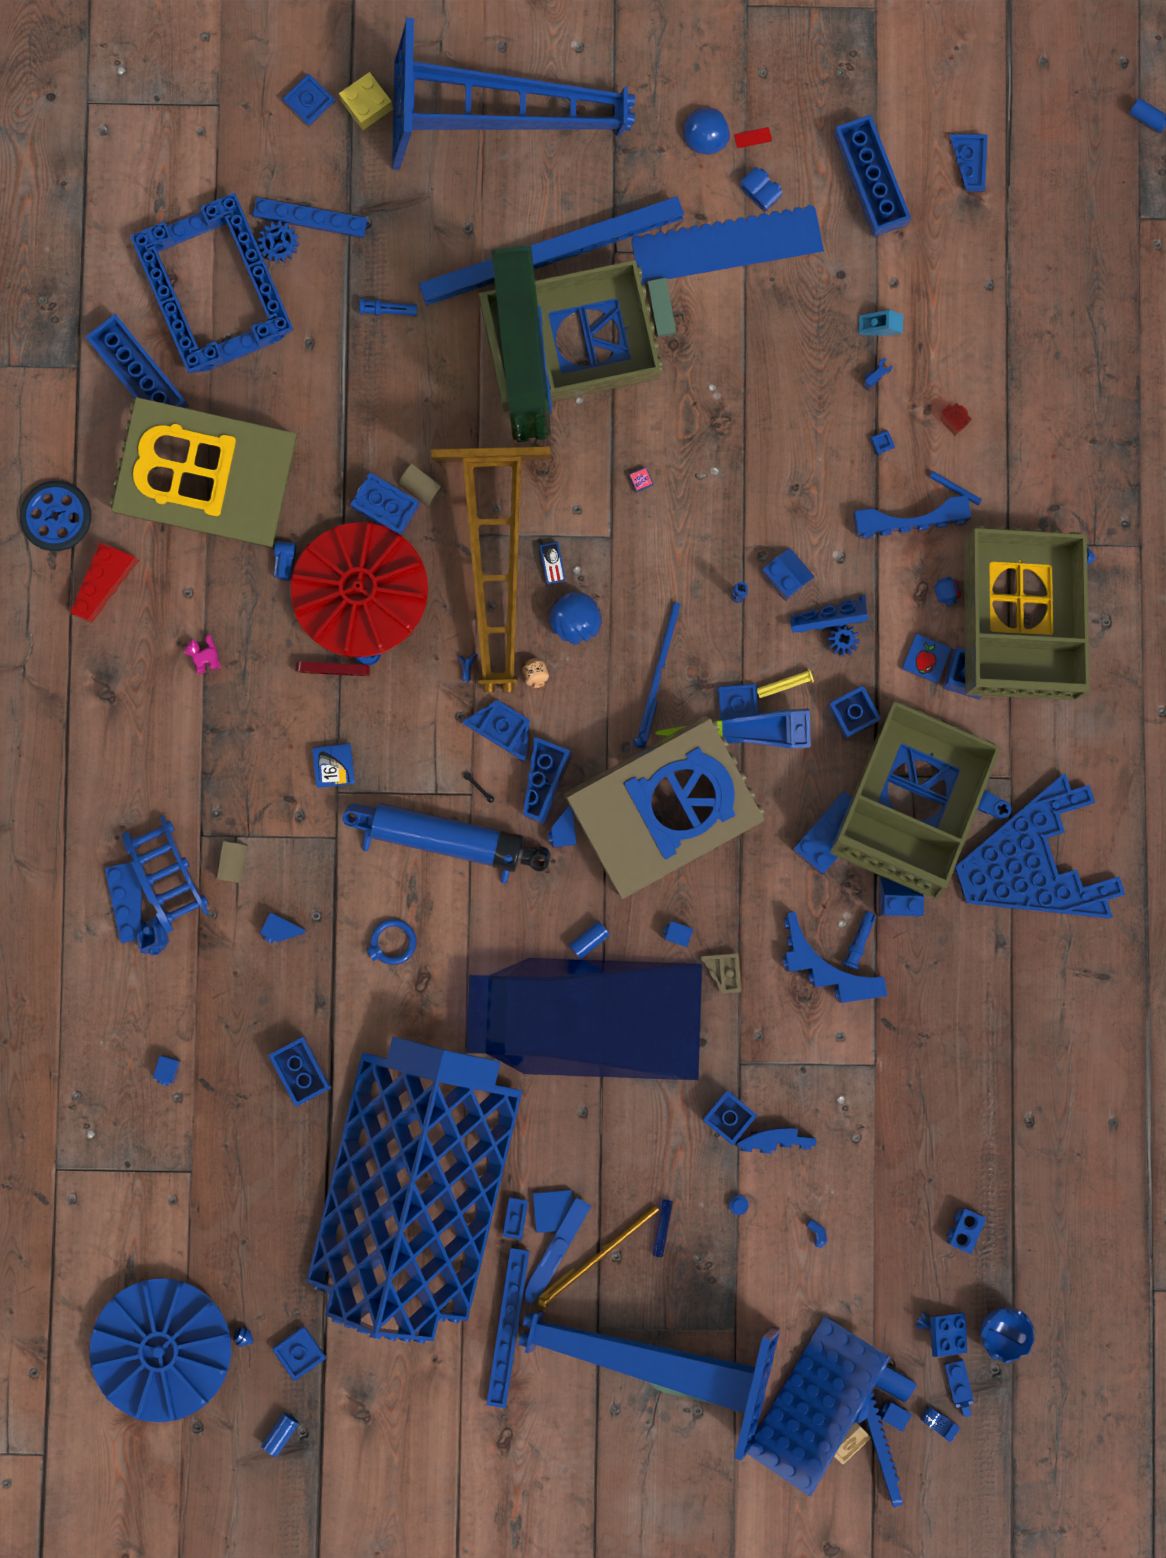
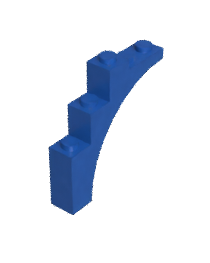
[782,912,887,1003]

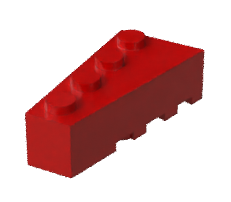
[70,543,139,623]

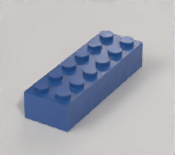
[833,115,911,238]
[86,313,189,408]

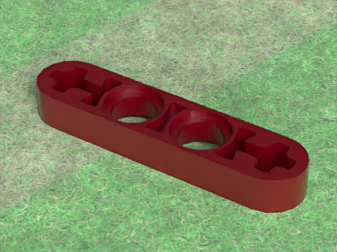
[295,662,370,676]

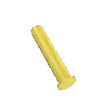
[757,668,814,698]

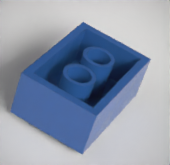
[268,1037,332,1107]

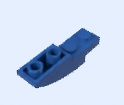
[736,1128,816,1154]

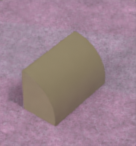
[398,464,442,508]
[217,841,248,884]

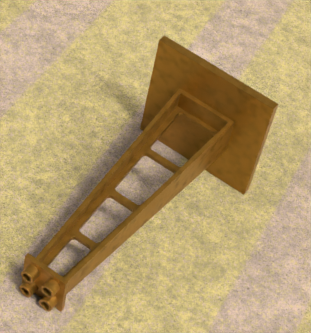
[431,447,551,692]

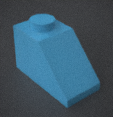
[859,310,903,336]

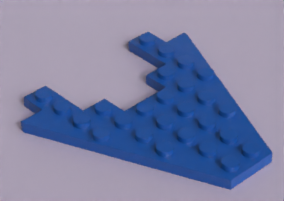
[955,773,1125,919]

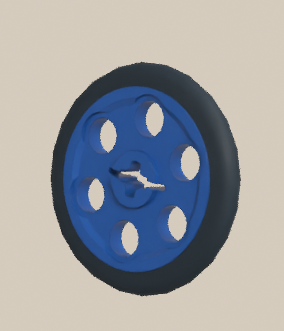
[20,481,91,551]

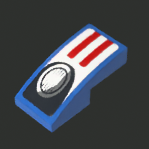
[539,541,566,584]

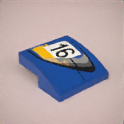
[312,743,355,788]

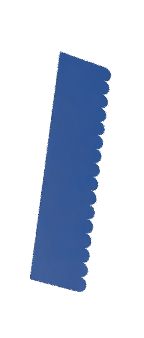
[632,205,824,284]

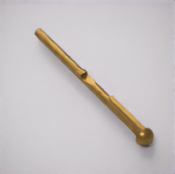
[536,1205,659,1310]

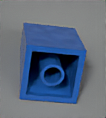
[879,878,924,917]

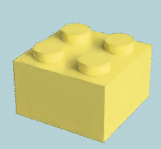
[339,72,393,130]

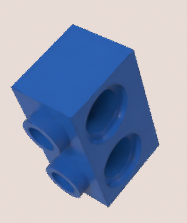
[946,1207,986,1254]

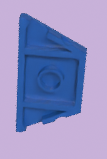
[462,700,530,762]

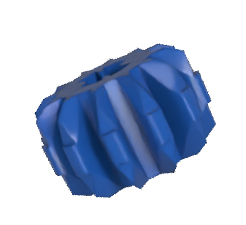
[827,624,860,657]

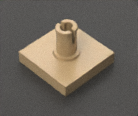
[834,1422,871,1464]

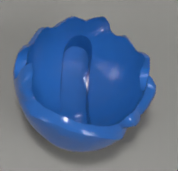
[549,591,602,645]
[980,1308,1035,1364]

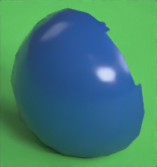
[683,107,730,155]

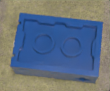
[350,473,420,535]

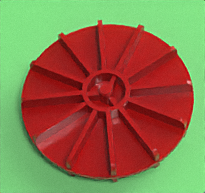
[291,522,428,658]

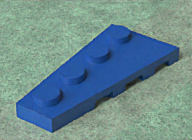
[791,594,868,633]
[105,862,142,943]

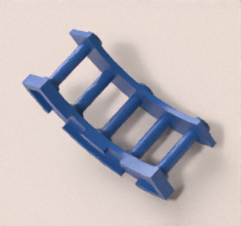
[121,815,209,933]

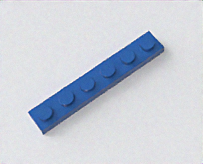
[253,198,368,238]

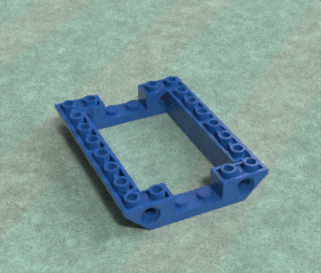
[130,192,294,374]

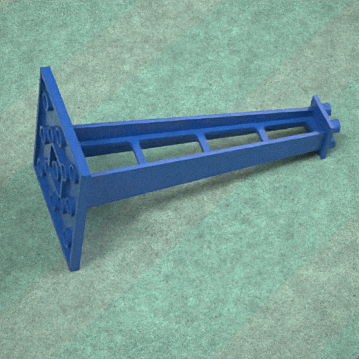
[392,18,635,170]
[519,1310,780,1460]

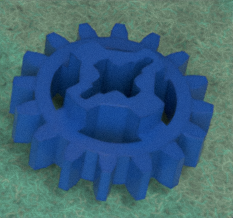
[258,221,299,264]

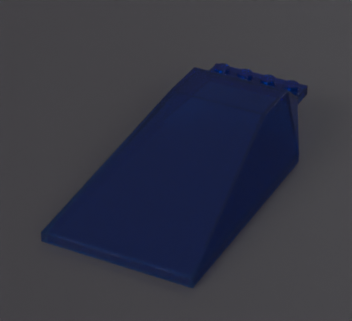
[466,958,702,1080]

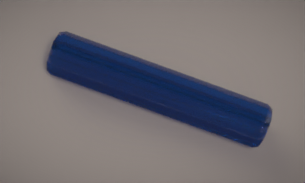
[653,1199,673,1258]

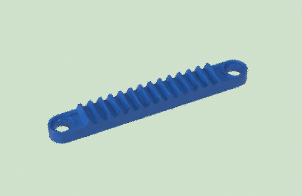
[866,1391,903,1508]

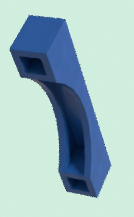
[853,495,971,539]

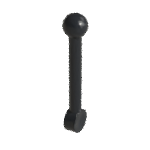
[464,772,494,803]

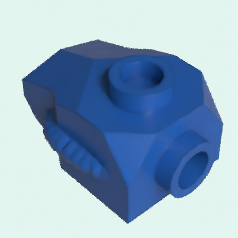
[137,916,169,955]

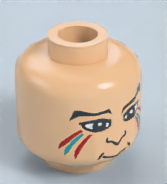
[522,658,549,688]

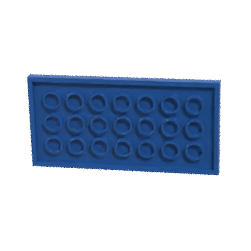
[747,1316,891,1496]

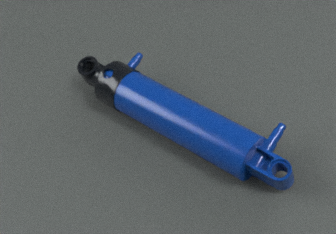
[342,803,551,884]

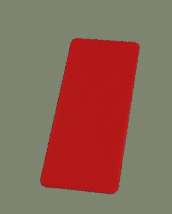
[734,127,772,149]

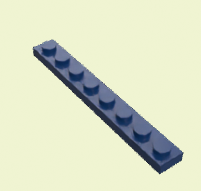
[486,1247,530,1408]

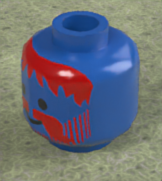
[934,577,961,606]

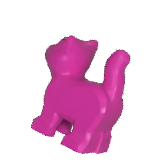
[184,635,221,675]

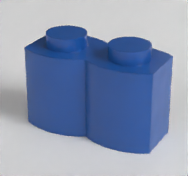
[739,167,783,212]

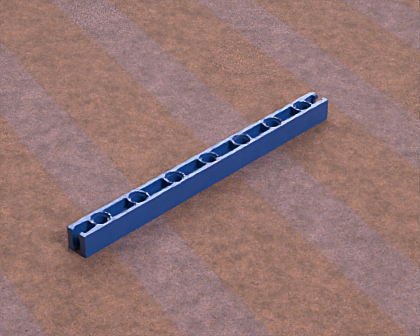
[419,196,684,306]

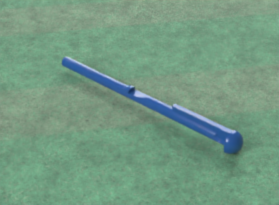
[633,602,681,748]

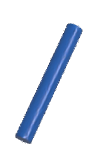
[929,471,982,505]

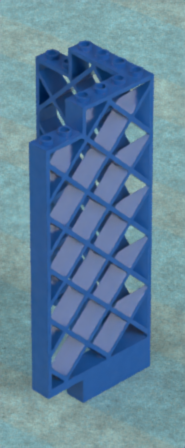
[306,1037,522,1344]

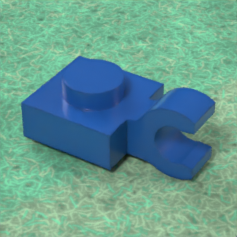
[863,358,893,391]

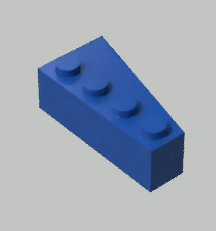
[523,737,572,825]

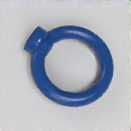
[366,919,417,965]

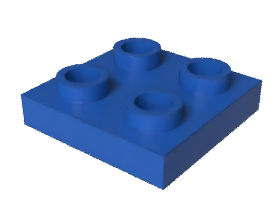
[930,1313,967,1357]

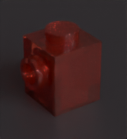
[940,403,972,436]

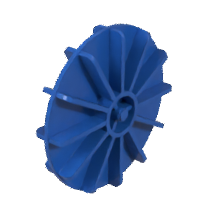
[90,1278,232,1422]

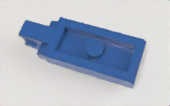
[944,1359,973,1417]

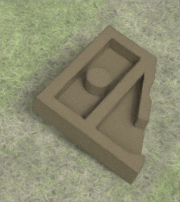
[701,953,742,994]

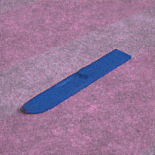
[525,1197,592,1304]

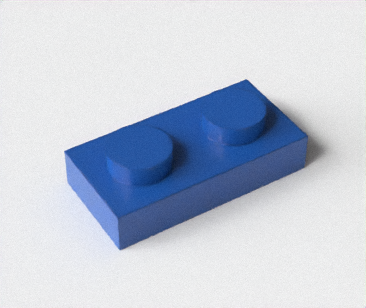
[503,1197,528,1240]

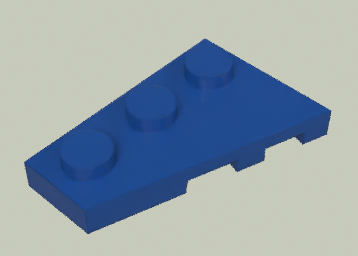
[950,134,988,192]

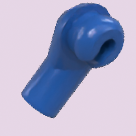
[806,1218,827,1248]

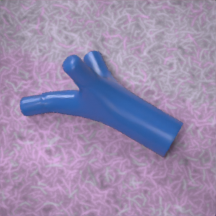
[458,653,478,682]
[916,1311,931,1331]

